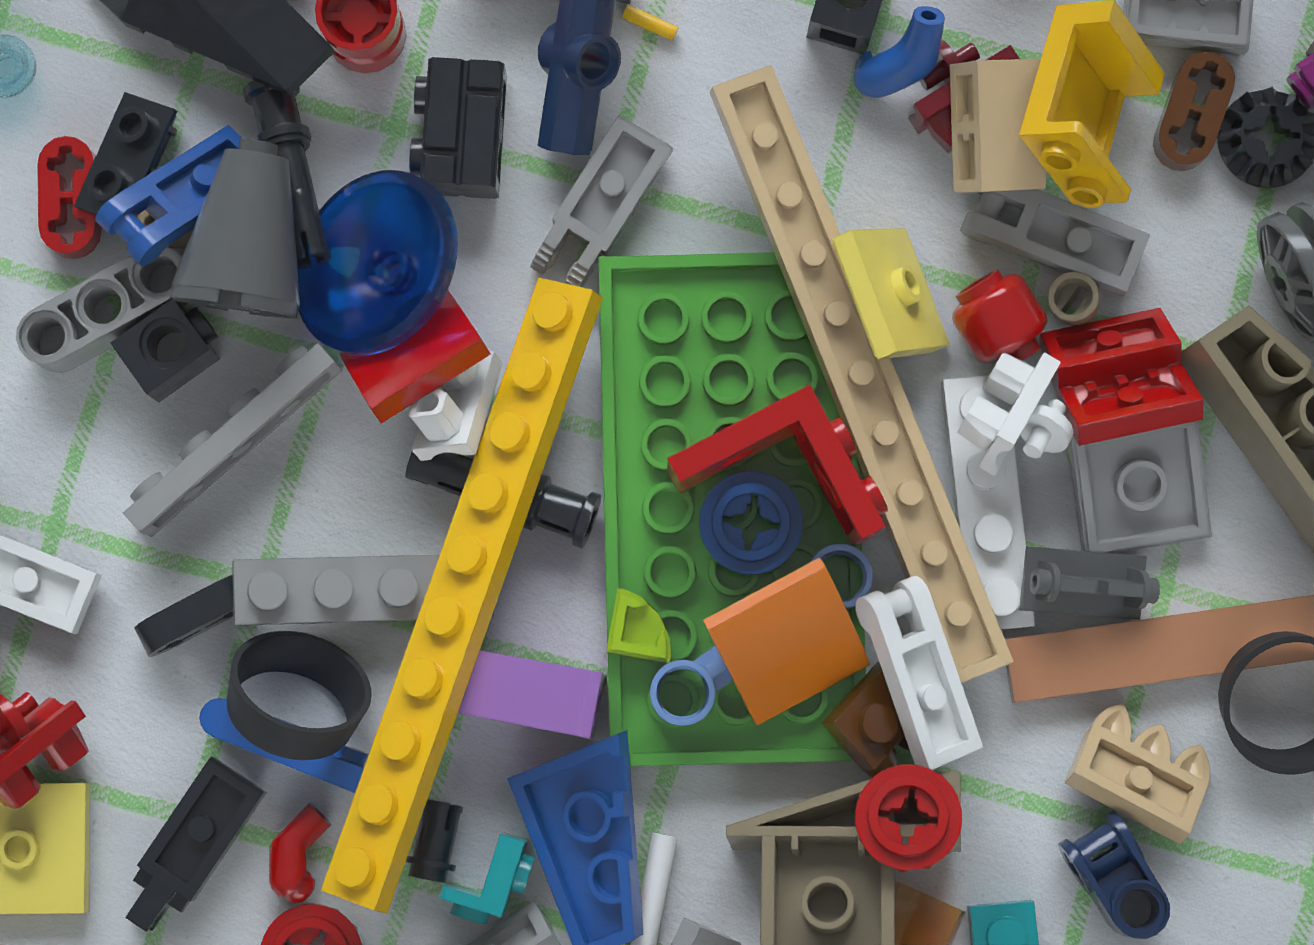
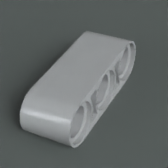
[16,246,188,373]

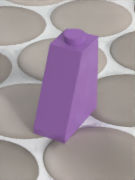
[458,650,606,739]

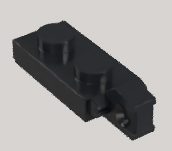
[125,756,267,932]

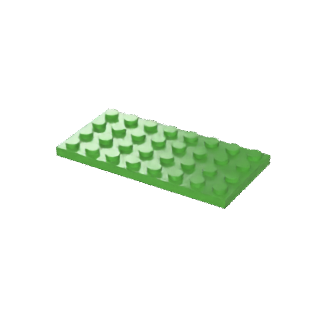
[598,252,866,767]

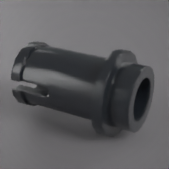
[406,799,463,883]

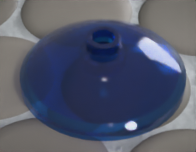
[298,170,458,356]

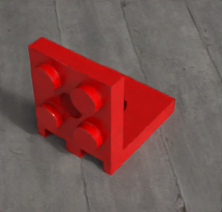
[667,384,888,547]

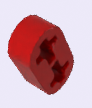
[37,136,102,259]

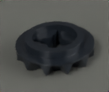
[1217,86,1314,188]

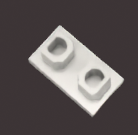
[408,351,503,461]
[957,352,1074,476]

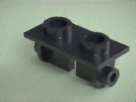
[74,92,178,217]

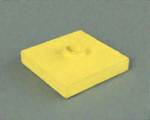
[832,228,950,360]
[0,783,90,914]

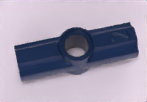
[537,0,621,155]

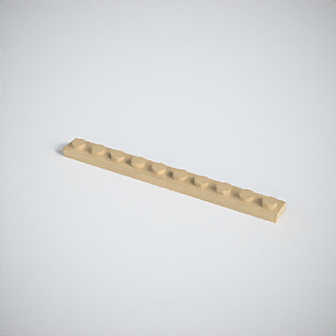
[710,65,1014,683]

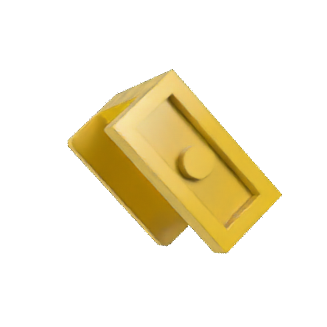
[1019,0,1165,208]

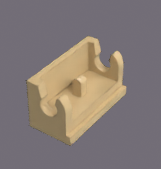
[950,59,1046,193]

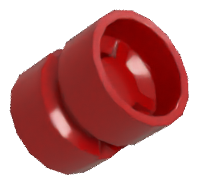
[315,0,406,74]

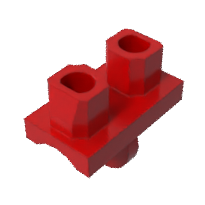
[0,692,89,809]

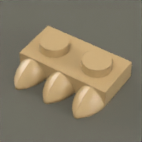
[1065,704,1210,844]

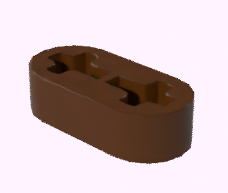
[1153,51,1235,171]

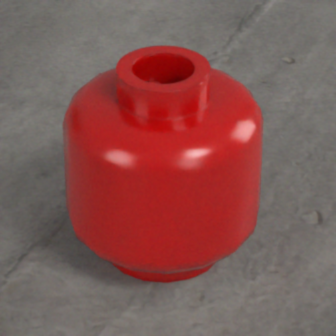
[952,269,1048,363]

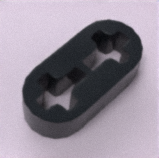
[134,575,233,657]

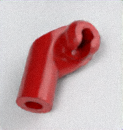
[269,803,332,903]

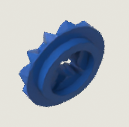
[699,471,803,575]

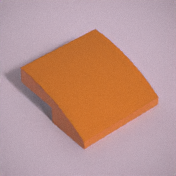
[703,557,871,726]

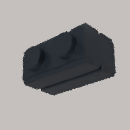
[409,57,507,199]

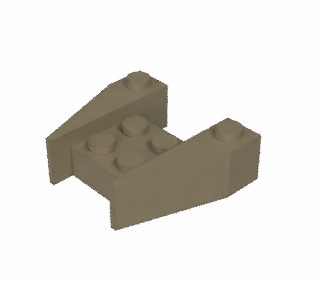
[726,772,961,945]

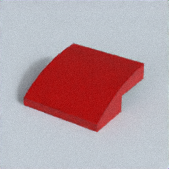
[339,286,491,424]
[1039,308,1204,446]

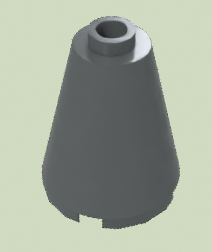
[170,139,300,319]

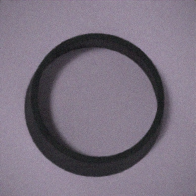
[227,631,372,760]
[1218,631,1314,775]

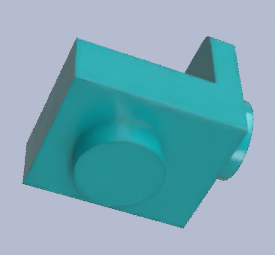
[439,832,535,925]

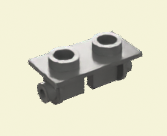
[1019,546,1160,620]

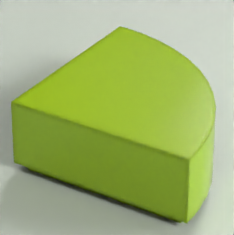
[606,588,671,664]

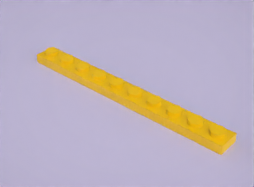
[321,277,603,914]

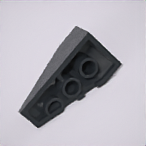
[99,0,336,95]

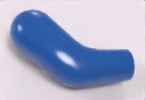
[854,6,945,98]

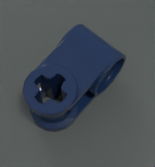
[1058,810,1170,939]

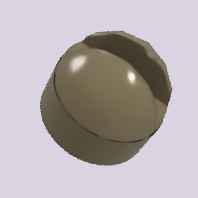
[1048,272,1101,326]

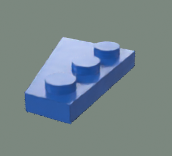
[507,730,644,945]

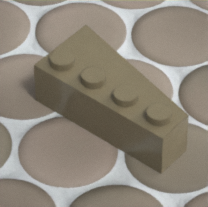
[1182,306,1314,553]

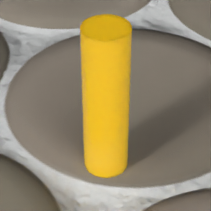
[622,4,679,41]

